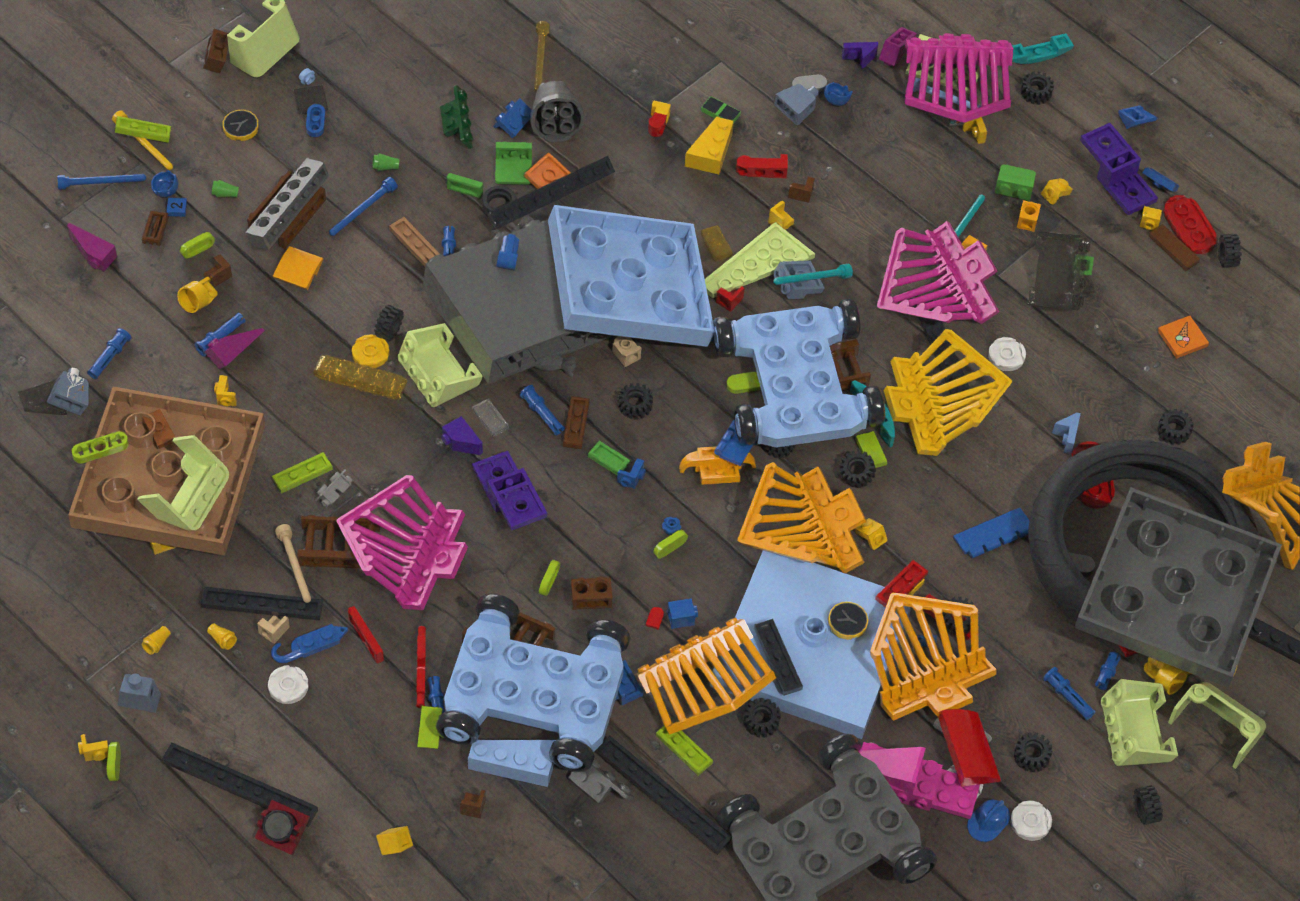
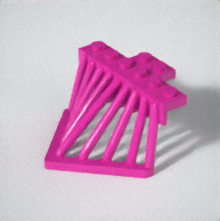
[905,33,1013,122]
[877,221,1000,324]
[337,475,468,610]

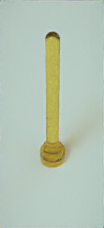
[534,21,550,92]

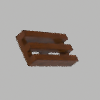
[142,211,169,246]

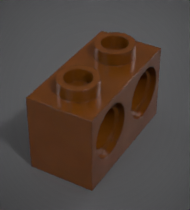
[203,29,229,73]
[571,576,612,610]

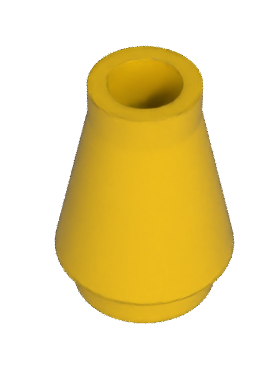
[207,623,237,650]
[142,626,171,655]

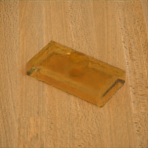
[701,225,732,261]

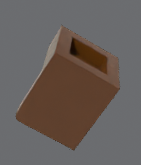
[788,177,815,203]
[204,254,232,287]
[460,789,486,819]

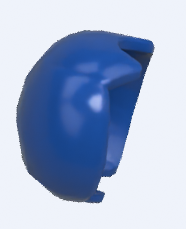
[824,82,853,106]
[151,170,179,197]

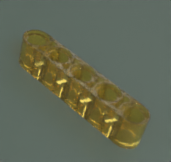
[313,355,407,400]

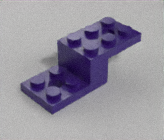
[1080,123,1158,215]
[472,451,547,531]

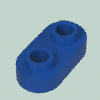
[306,104,325,137]

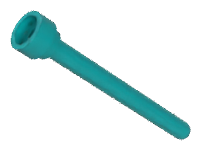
[955,195,985,238]
[774,264,853,285]

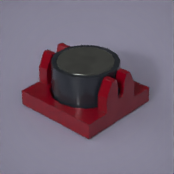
[255,800,310,855]

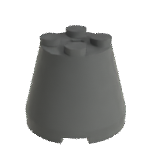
[530,81,585,142]

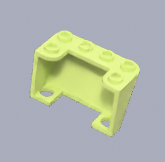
[227,0,300,77]
[398,323,483,407]
[1101,679,1178,766]

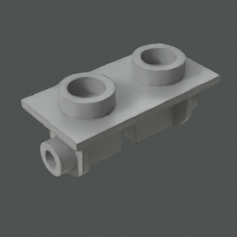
[315,469,352,507]

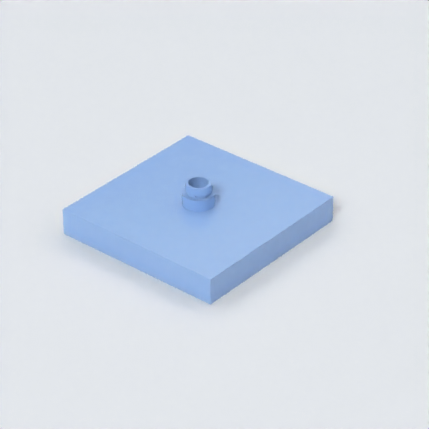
[548,205,715,347]
[710,550,912,739]

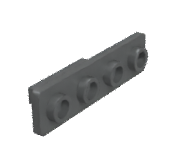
[568,759,634,803]

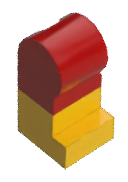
[648,101,671,137]

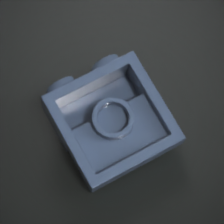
[774,261,825,299]

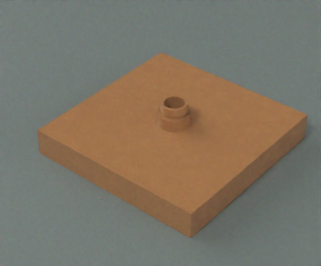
[68,387,265,556]

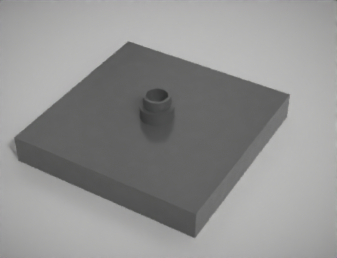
[1074,487,1282,687]

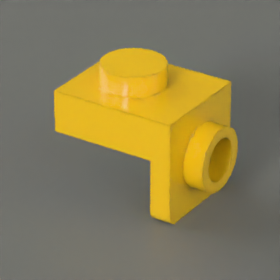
[1041,178,1073,205]
[214,375,237,407]
[855,518,887,550]
[78,734,108,761]

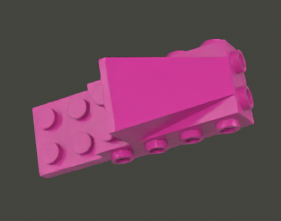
[859,742,980,819]

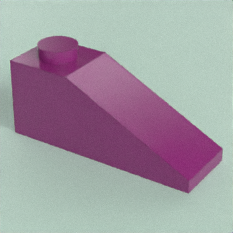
[879,27,917,66]
[67,223,117,272]
[205,328,265,369]

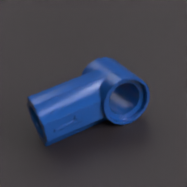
[496,234,519,270]

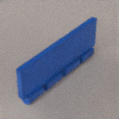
[714,420,754,466]
[953,507,1030,558]

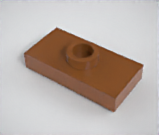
[142,409,176,449]

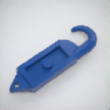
[271,624,348,663]

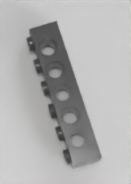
[246,158,329,250]

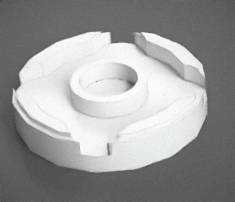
[988,337,1026,371]
[268,665,308,704]
[1010,801,1052,841]

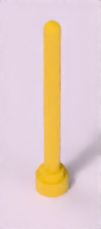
[112,110,173,170]

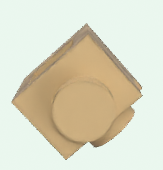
[612,336,641,367]

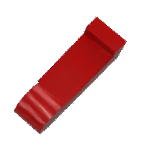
[736,154,788,178]

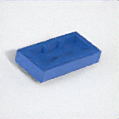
[1142,167,1180,192]

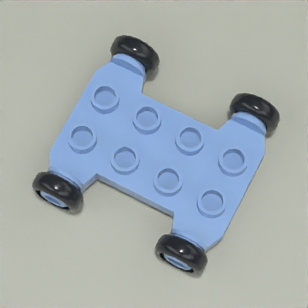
[713,299,885,447]
[436,594,631,772]

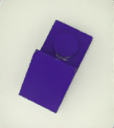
[842,42,878,69]

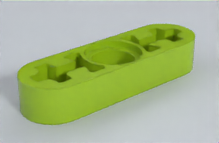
[72,431,129,464]

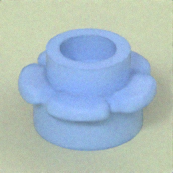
[299,68,315,85]

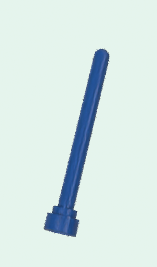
[57,174,147,190]
[329,177,398,236]

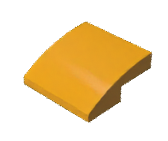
[273,246,323,290]

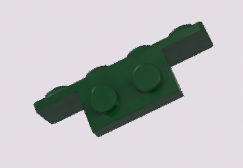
[440,85,473,149]

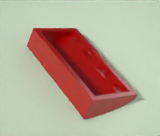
[939,709,1001,787]

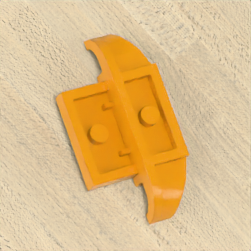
[679,447,756,485]

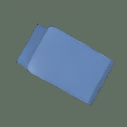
[1052,413,1081,454]

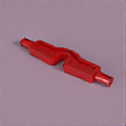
[416,626,426,708]

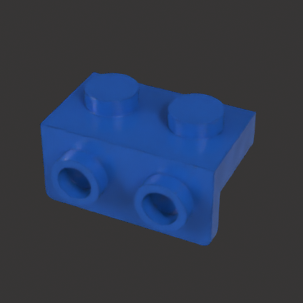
[493,98,532,138]
[616,660,643,705]

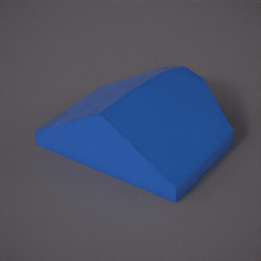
[1118,105,1158,129]

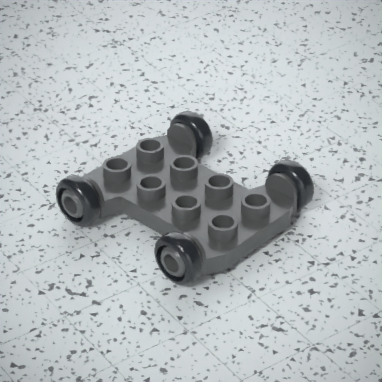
[717,733,937,901]

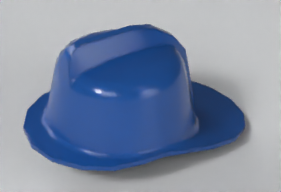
[967,799,1010,842]

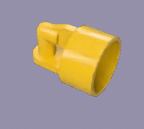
[177,277,218,313]
[1144,657,1188,695]

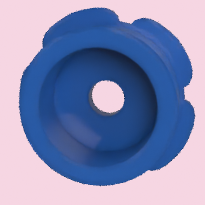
[662,517,681,535]

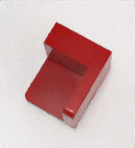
[716,286,745,312]

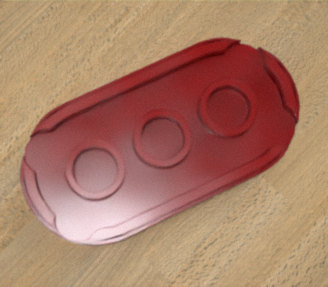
[1163,195,1217,254]
[1071,441,1115,509]

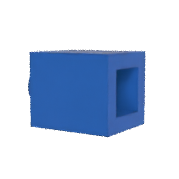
[667,599,698,629]

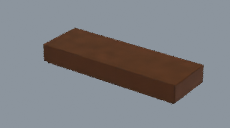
[1149,224,1200,271]
[563,396,590,449]

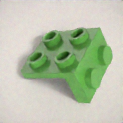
[495,142,532,185]
[995,164,1036,201]

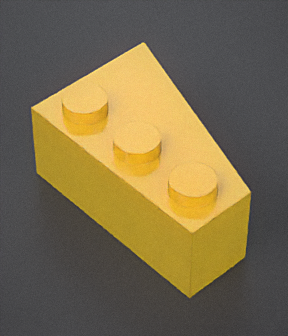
[685,117,734,174]

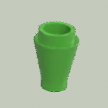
[372,153,399,171]
[211,180,239,198]

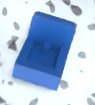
[617,458,646,489]

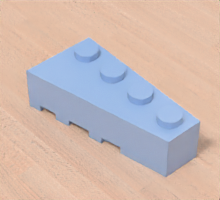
[468,740,556,787]

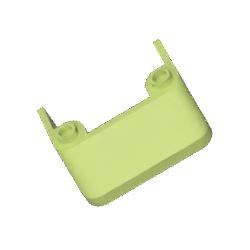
[137,435,229,531]
[1168,682,1266,769]

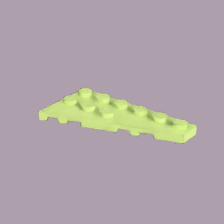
[705,222,815,298]

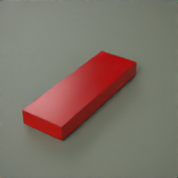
[875,560,928,608]
[348,606,384,664]

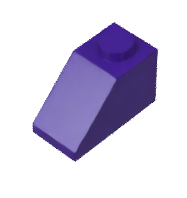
[441,416,483,455]

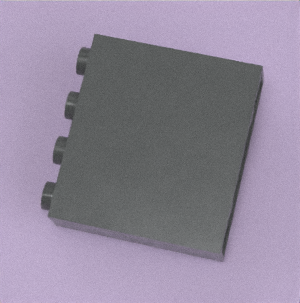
[423,220,616,384]

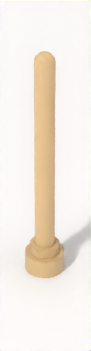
[275,524,311,603]

